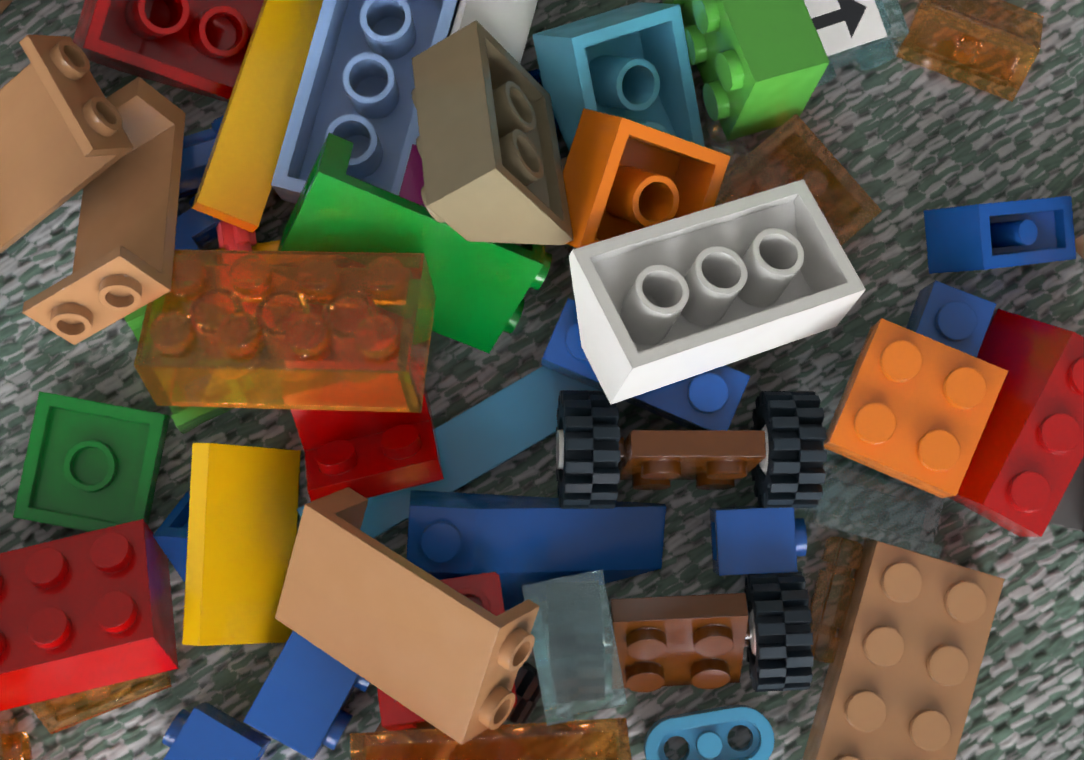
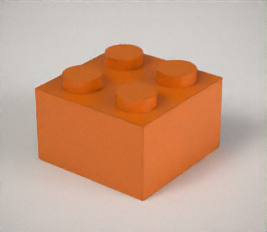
[563,108,731,248]
[824,318,1008,498]

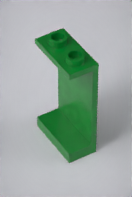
[273,133,552,353]

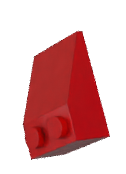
[73,0,264,102]

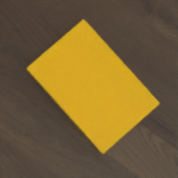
[182,443,301,646]

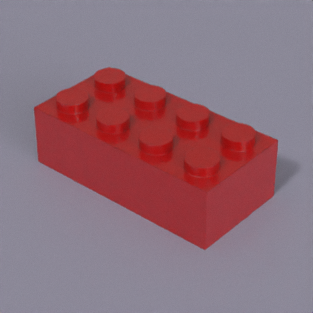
[0,519,178,711]

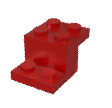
[279,300,444,502]

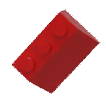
[948,309,1084,537]

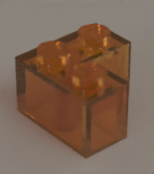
[714,114,882,246]

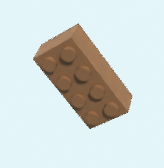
[803,541,1005,760]

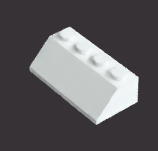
[569,179,866,405]

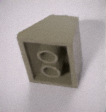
[411,20,574,246]

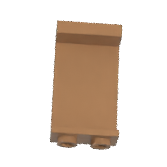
[0,35,134,254]
[22,77,186,345]
[275,487,540,745]

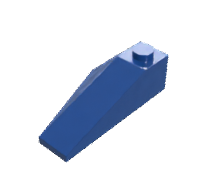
[406,490,666,611]

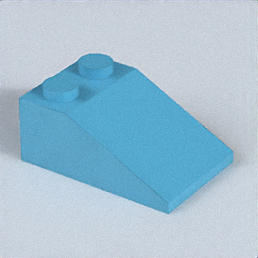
[532,2,705,151]

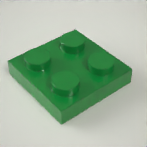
[13,391,170,532]

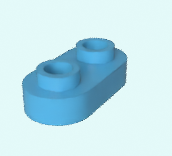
[644,704,774,760]

